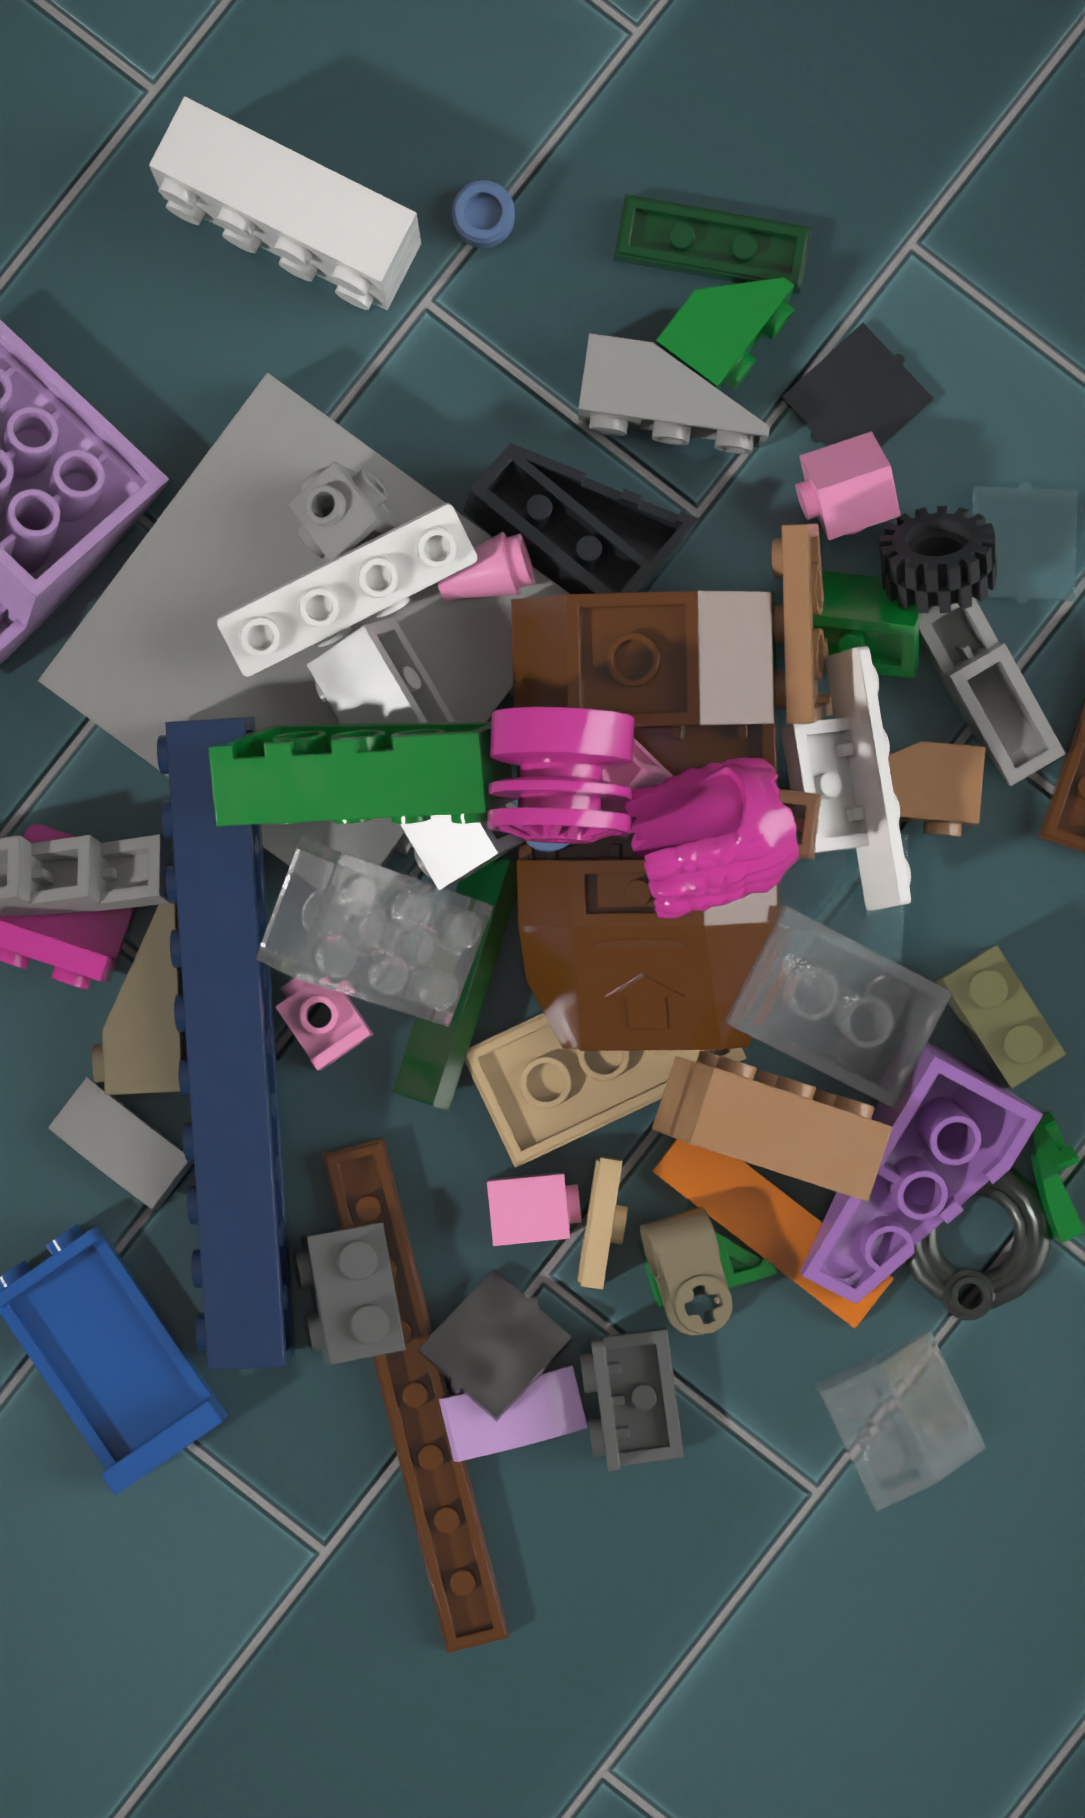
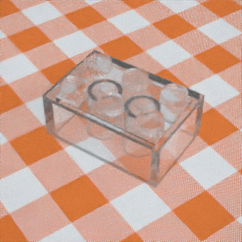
[256,836,494,1027]

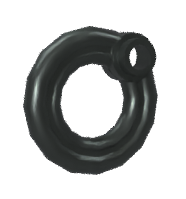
[906,1167,1052,1321]

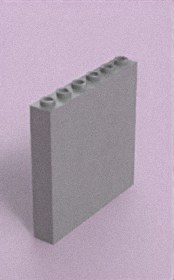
[38,372,569,912]

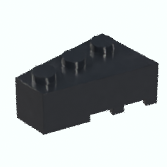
[463,443,699,594]

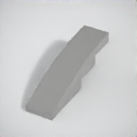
[0,834,171,916]

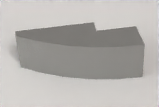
[919,597,1066,786]

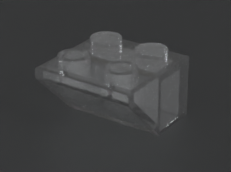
[814,1330,986,1512]

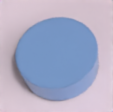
[452,180,515,248]

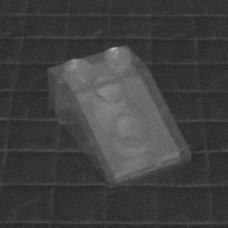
[725,905,953,1108]

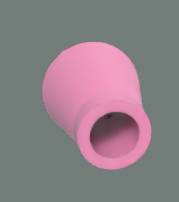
[437,532,535,602]

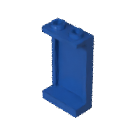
[0,1224,228,1496]

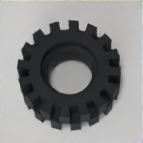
[879,506,998,614]

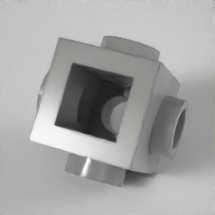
[287,461,400,561]

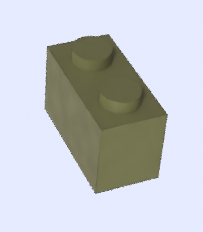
[933,945,1066,1089]

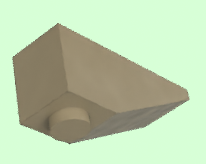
[92,903,187,1095]

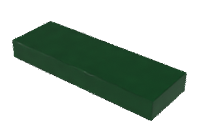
[614,194,812,294]

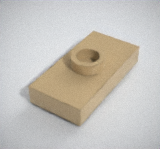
[577,1156,628,1290]

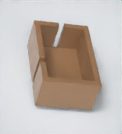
[652,1050,892,1202]

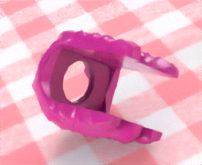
[624,758,800,919]

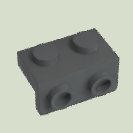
[293,1222,406,1365]
[580,1327,684,1472]

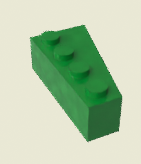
[208,722,514,826]

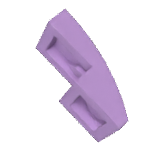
[439,1365,588,1462]

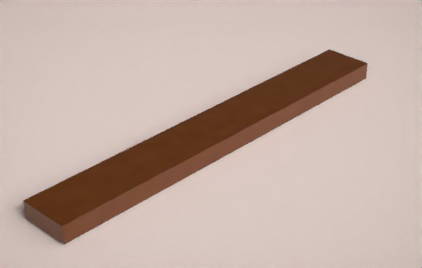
[322,1138,510,1653]

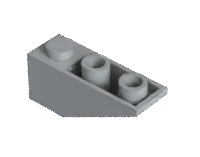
[578,333,770,454]

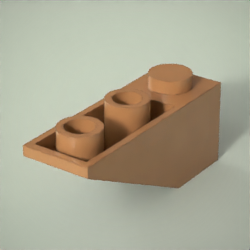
[783,741,985,838]

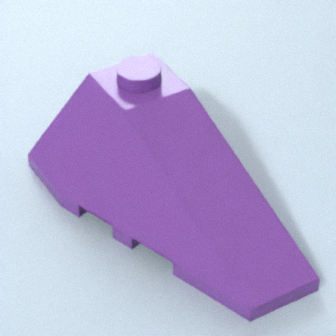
[800,1035,1043,1304]

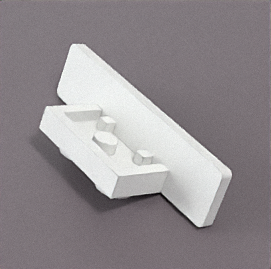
[217,503,477,677]
[780,646,911,911]

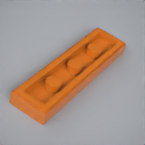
[652,1139,894,1329]

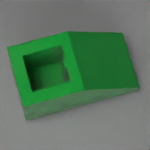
[656,277,795,391]

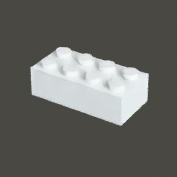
[149,96,421,310]

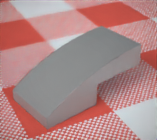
[48,1077,194,1211]

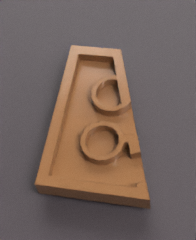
[772,524,833,724]

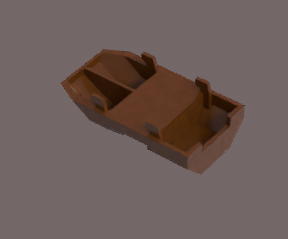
[511,591,782,1051]

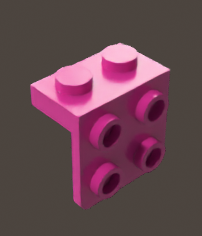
[0,824,136,990]

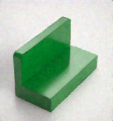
[813,571,922,679]

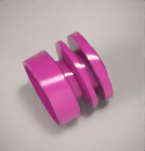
[487,707,635,844]

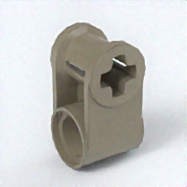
[640,1207,733,1336]

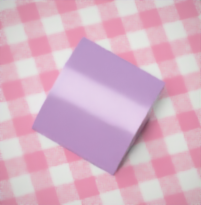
[0,320,169,665]

